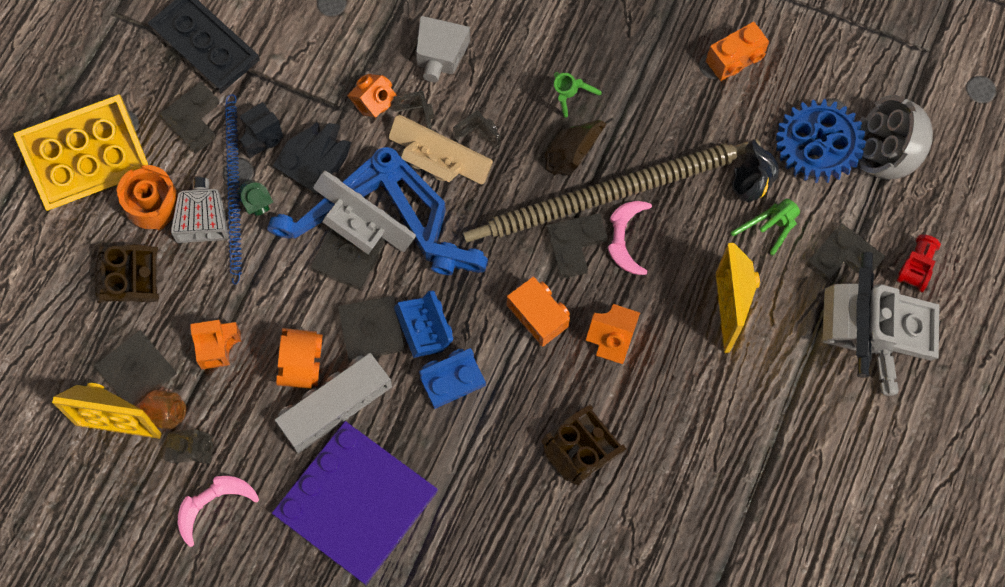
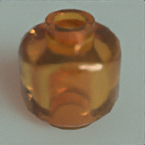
[140,390,186,429]

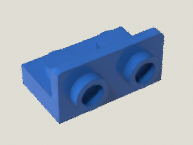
[419,348,486,409]

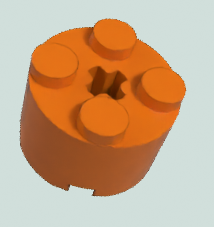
[117,165,178,230]
[276,328,323,389]

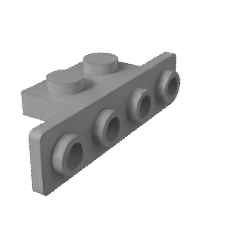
[313,171,416,254]

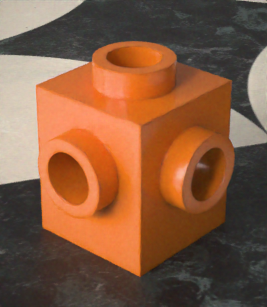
[347,74,397,118]

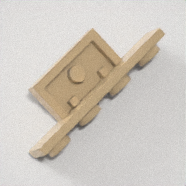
[389,115,493,185]

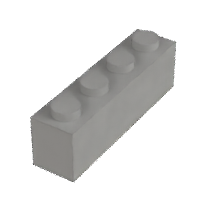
[275,353,392,454]

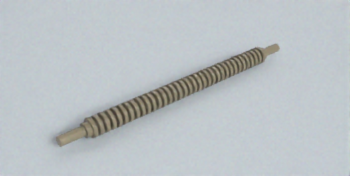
[463,139,760,243]

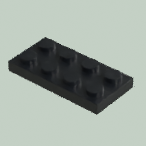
[148,0,260,94]

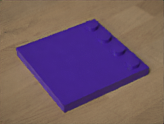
[272,421,438,586]

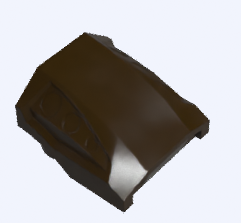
[545,120,607,177]
[95,245,159,303]
[542,404,627,486]

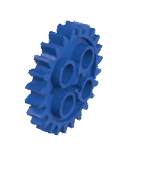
[776,99,866,183]

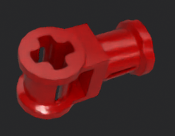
[896,234,941,293]

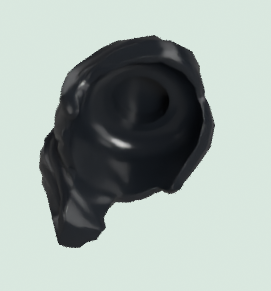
[732,139,779,203]

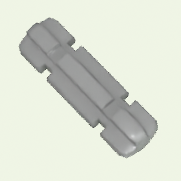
[875,349,899,396]

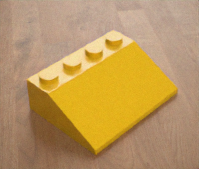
[13,94,149,211]

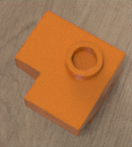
[586,304,640,364]
[190,320,242,370]

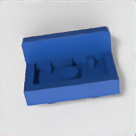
[394,290,453,358]

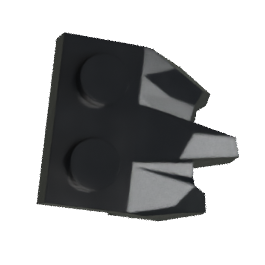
[273,122,351,195]

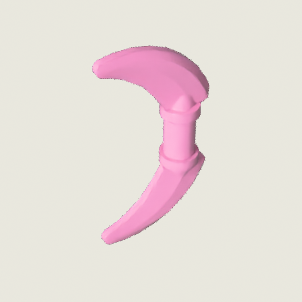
[608,201,652,275]
[178,476,259,547]

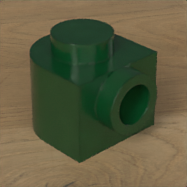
[238,180,273,216]

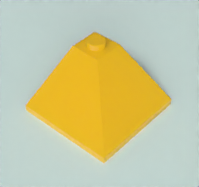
[715,243,760,353]
[52,383,161,439]

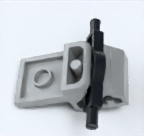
[823,252,939,378]

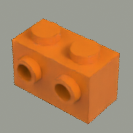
[706,22,769,81]
[507,276,570,347]

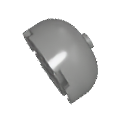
[859,95,933,179]

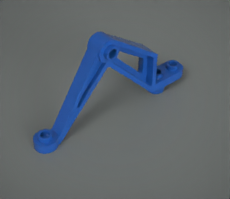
[267,147,488,275]

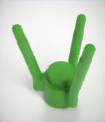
[554,72,602,118]
[731,198,800,255]

